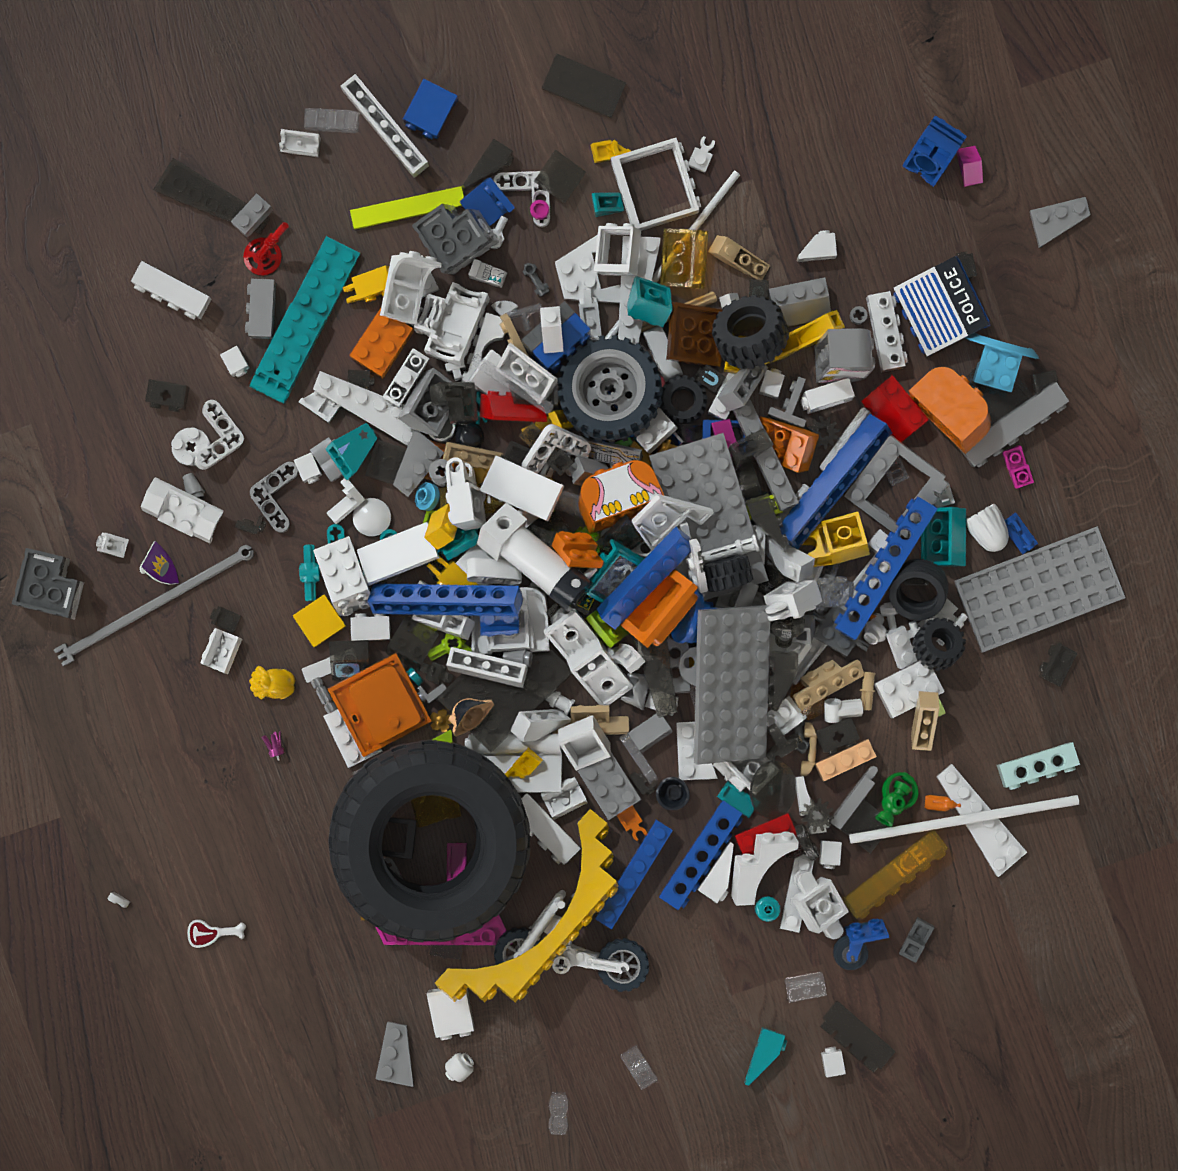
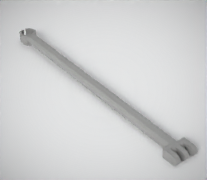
[54,545,254,666]

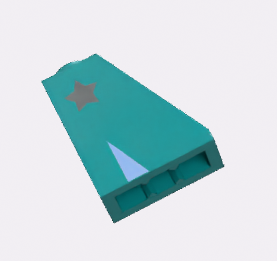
[325,423,377,481]

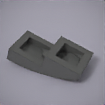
[899,917,934,963]

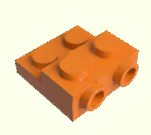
[552,531,604,568]

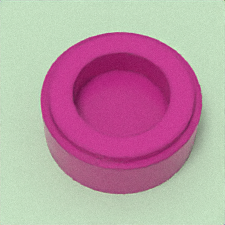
[530,200,549,220]

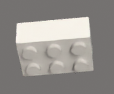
[874,660,944,718]

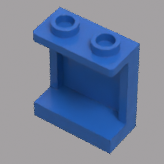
[403,78,458,140]

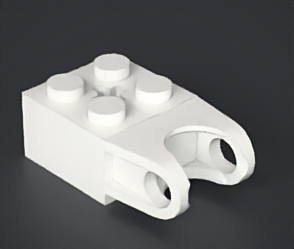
[446,458,486,531]

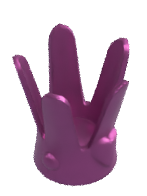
[262,731,284,761]

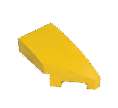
[590,140,631,163]
[505,747,543,778]

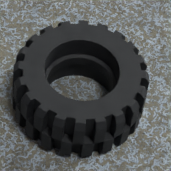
[712,295,789,369]

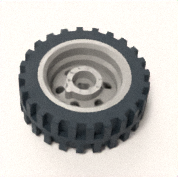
[557,335,663,443]

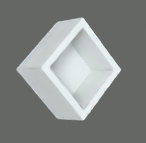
[558,715,611,771]

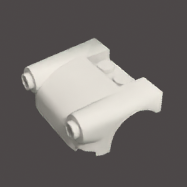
[470,587,550,655]

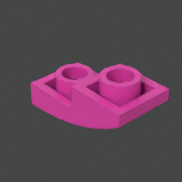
[1002,445,1034,489]

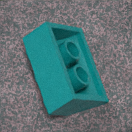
[921,507,966,567]

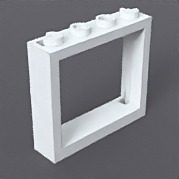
[611,138,701,231]

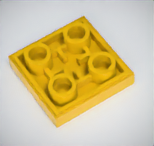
[293,594,346,648]

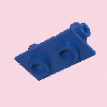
[1004,513,1038,555]

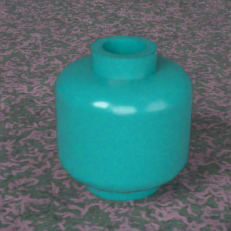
[755,896,780,922]

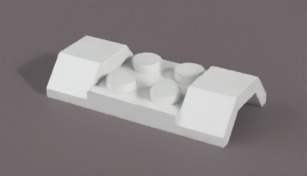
[141,477,224,543]

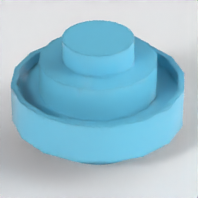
[415,482,440,511]

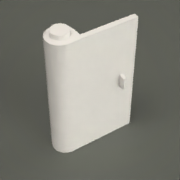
[465,734,562,793]

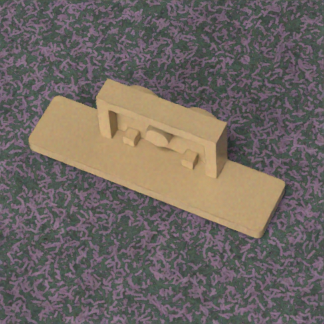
[793,659,864,711]
[552,705,629,735]

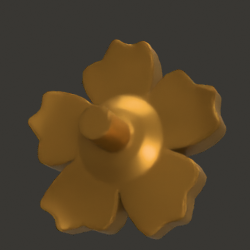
[430,709,452,732]

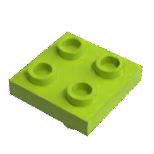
[586,610,629,648]

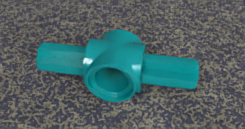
[299,544,320,601]

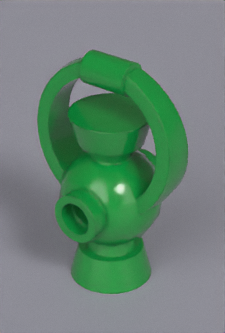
[875,772,918,827]

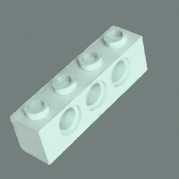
[997,742,1080,790]

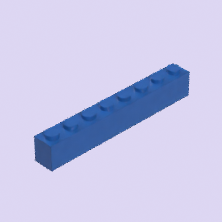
[775,414,892,550]

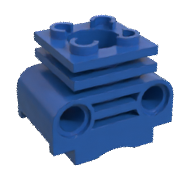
[902,116,967,187]

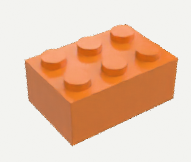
[349,308,414,379]

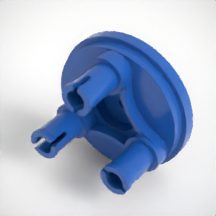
[671,589,717,643]

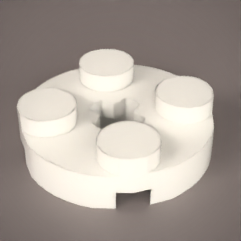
[171,428,210,466]

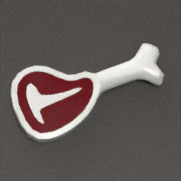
[187,920,246,948]

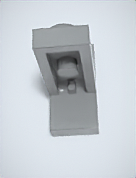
[767,377,807,428]

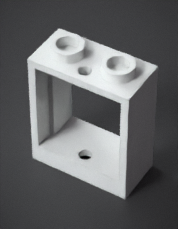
[594,223,641,276]
[800,378,855,414]

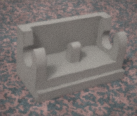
[569,456,608,486]
[628,711,673,753]

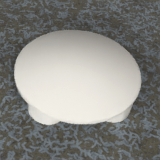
[353,498,391,536]

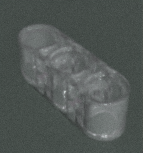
[304,108,360,133]

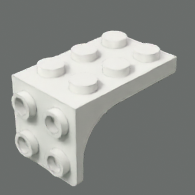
[380,251,442,325]
[313,536,371,616]

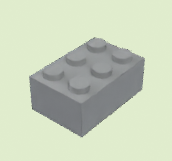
[578,751,641,820]

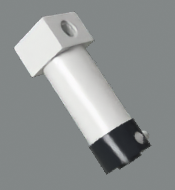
[477,502,597,612]

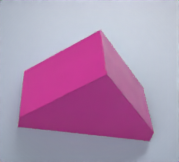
[957,146,983,187]

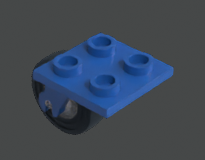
[833,919,889,970]

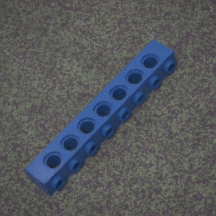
[834,497,938,640]
[368,583,523,616]

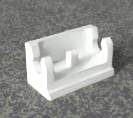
[279,129,321,157]

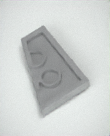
[1029,197,1090,248]
[393,430,444,497]
[376,1021,414,1087]

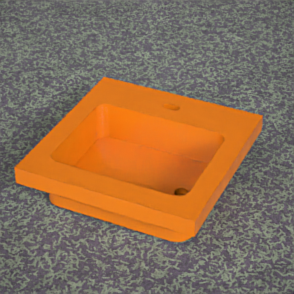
[620,569,698,648]
[328,653,431,757]

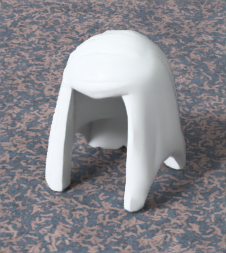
[966,504,1009,552]

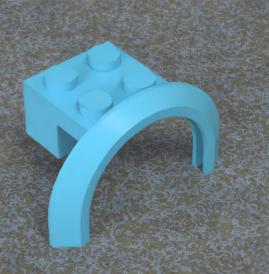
[965,333,1039,392]

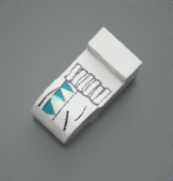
[468,259,507,288]

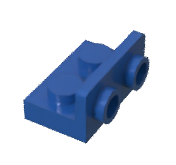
[479,616,520,637]

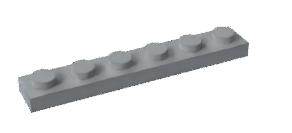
[733,399,799,512]

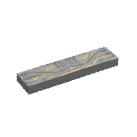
[568,436,642,464]

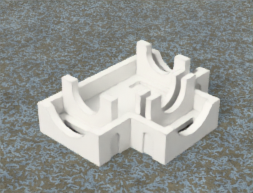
[414,282,490,367]

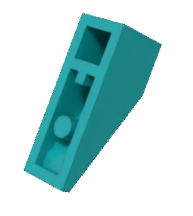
[744,1027,787,1086]

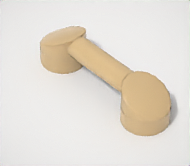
[800,722,817,776]

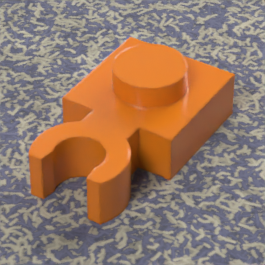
[616,805,647,841]

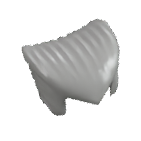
[621,673,653,710]

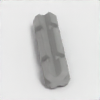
[311,677,337,713]

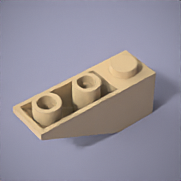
[708,235,770,282]

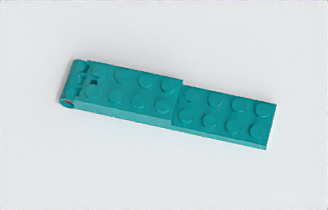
[250,236,361,404]

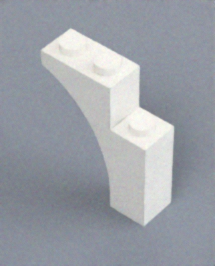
[731,832,799,906]

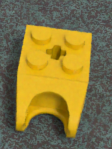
[802,512,870,567]

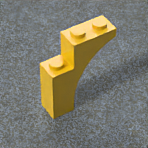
[765,310,845,364]

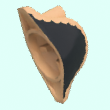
[448,698,494,737]

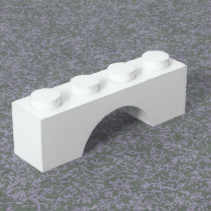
[461,313,505,394]

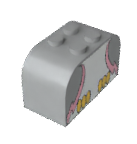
[814,329,875,383]

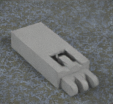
[829,766,878,829]

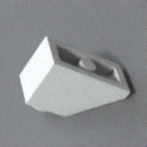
[797,230,837,262]

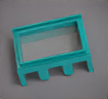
[587,539,645,603]

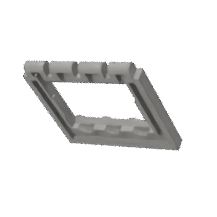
[844,435,949,538]

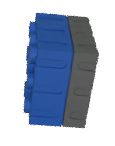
[522,301,591,375]

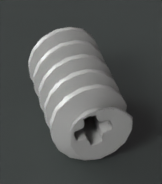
[429,459,454,487]

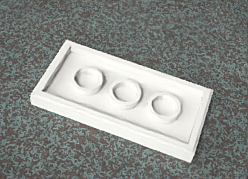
[480,456,564,521]
[357,522,439,585]

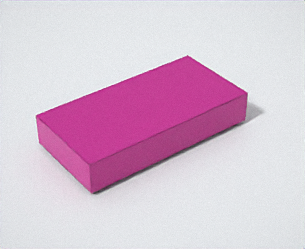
[447,843,467,881]

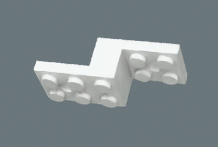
[543,608,634,706]

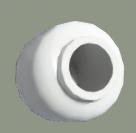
[445,1053,474,1082]

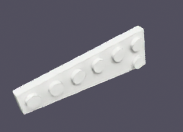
[618,236,661,345]
[313,371,420,446]
[936,764,1027,877]

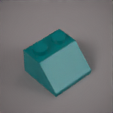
[627,276,672,327]

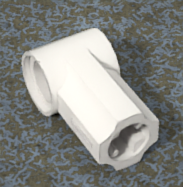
[824,698,863,723]

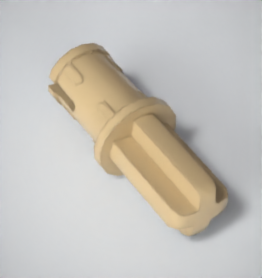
[860,672,875,711]

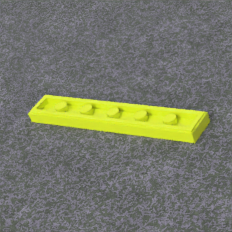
[350,186,464,230]

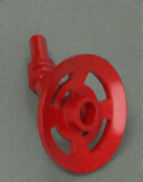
[243,222,289,276]

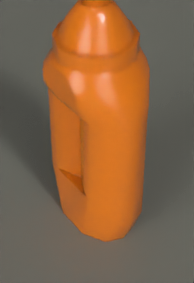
[924,795,961,811]

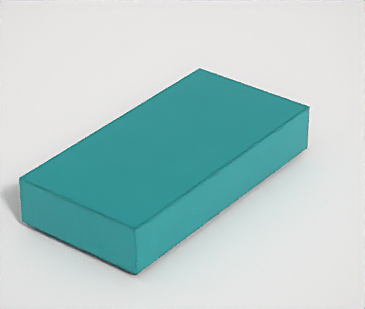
[717,781,759,818]

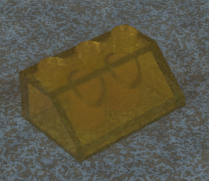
[660,228,708,289]

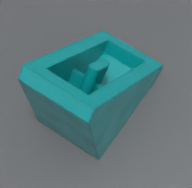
[592,193,624,217]

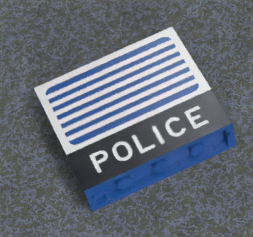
[893,256,991,356]

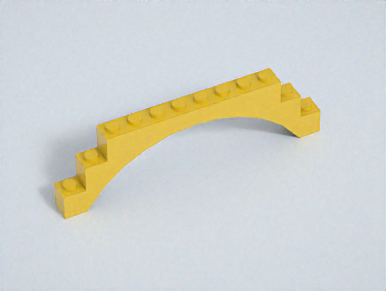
[435,809,618,1003]

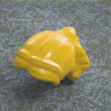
[249,666,295,699]

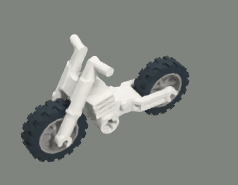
[494,890,649,992]

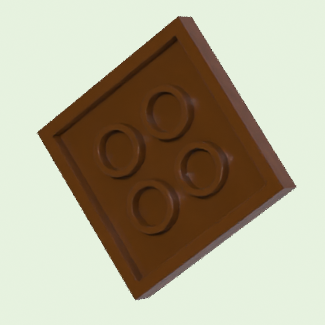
[666,302,723,367]

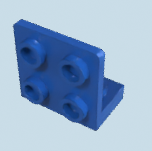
[460,177,515,226]

